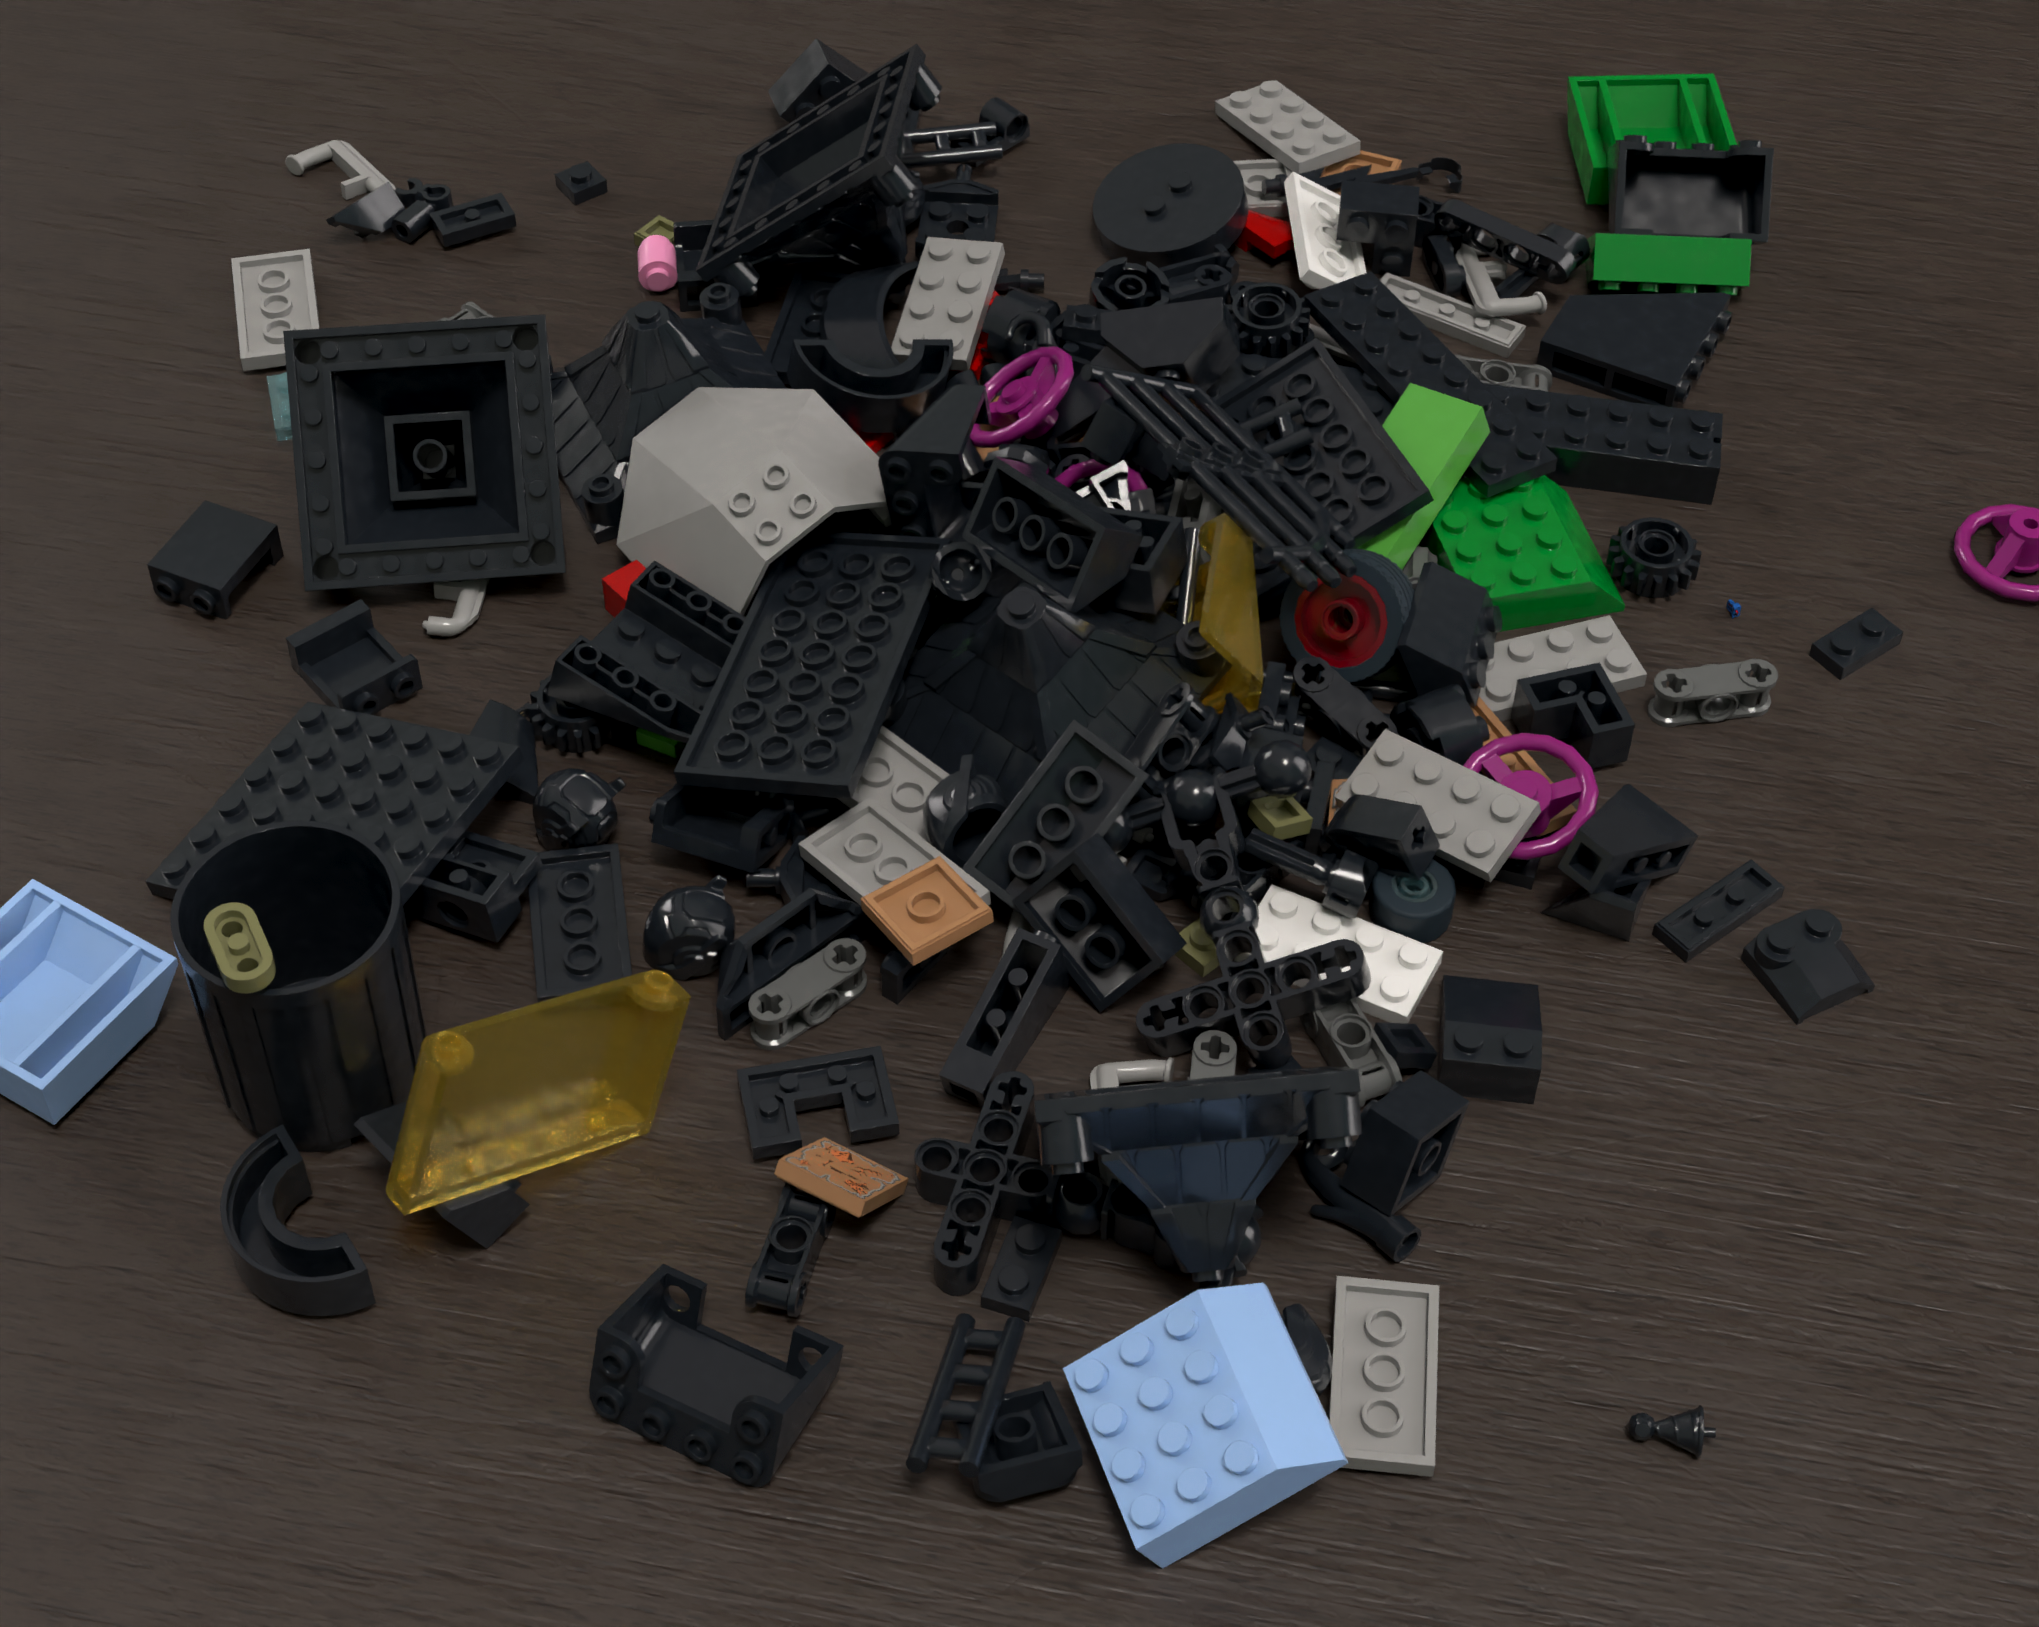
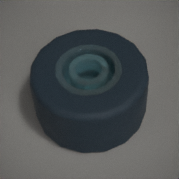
[1369,859,1456,943]

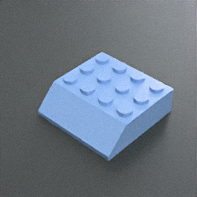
[0,879,178,1125]
[1063,1282,1348,1569]

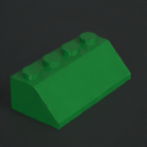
[1585,233,1752,296]

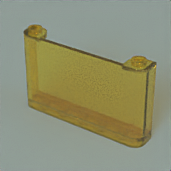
[386,970,691,1215]

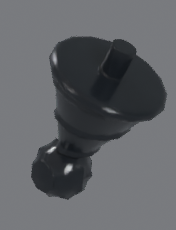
[1628,1405,1716,1458]

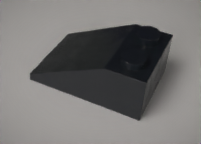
[1437,975,1542,1104]

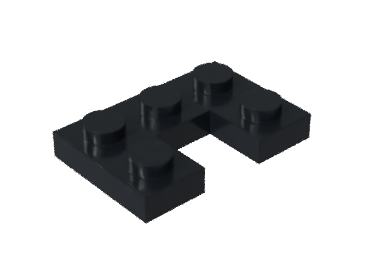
[737,1046,900,1159]

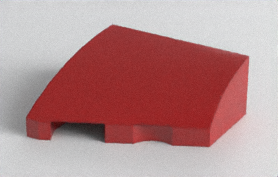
[1233,210,1295,259]

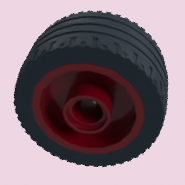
[1279,549,1415,683]

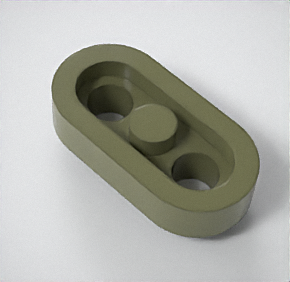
[204,902,276,994]

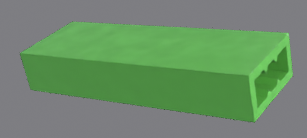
[1347,383,1490,621]

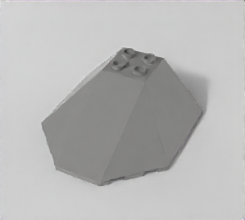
[616,387,891,616]

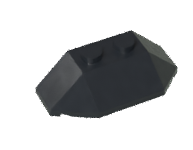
[716,888,867,1041]

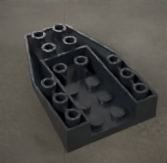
[547,560,746,744]

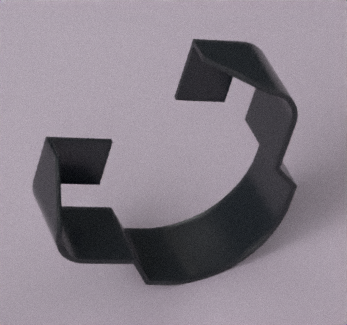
[1416,157,1463,193]

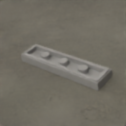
[1380,272,1526,358]

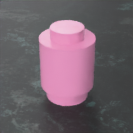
[637,235,677,292]

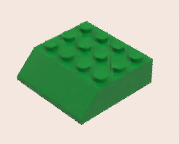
[1567,73,1737,205]
[1419,475,1625,632]

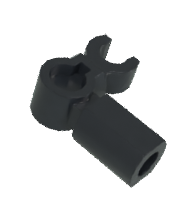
[392,178,454,243]

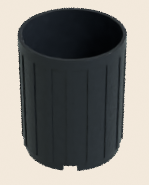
[170,820,429,1152]

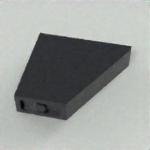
[1537,293,1733,408]

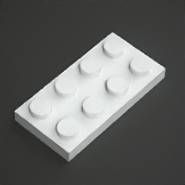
[1284,172,1366,290]
[1233,884,1443,1023]

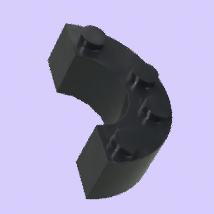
[786,339,954,433]
[220,1124,376,1316]

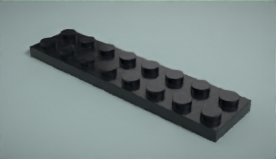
[1304,271,1558,498]

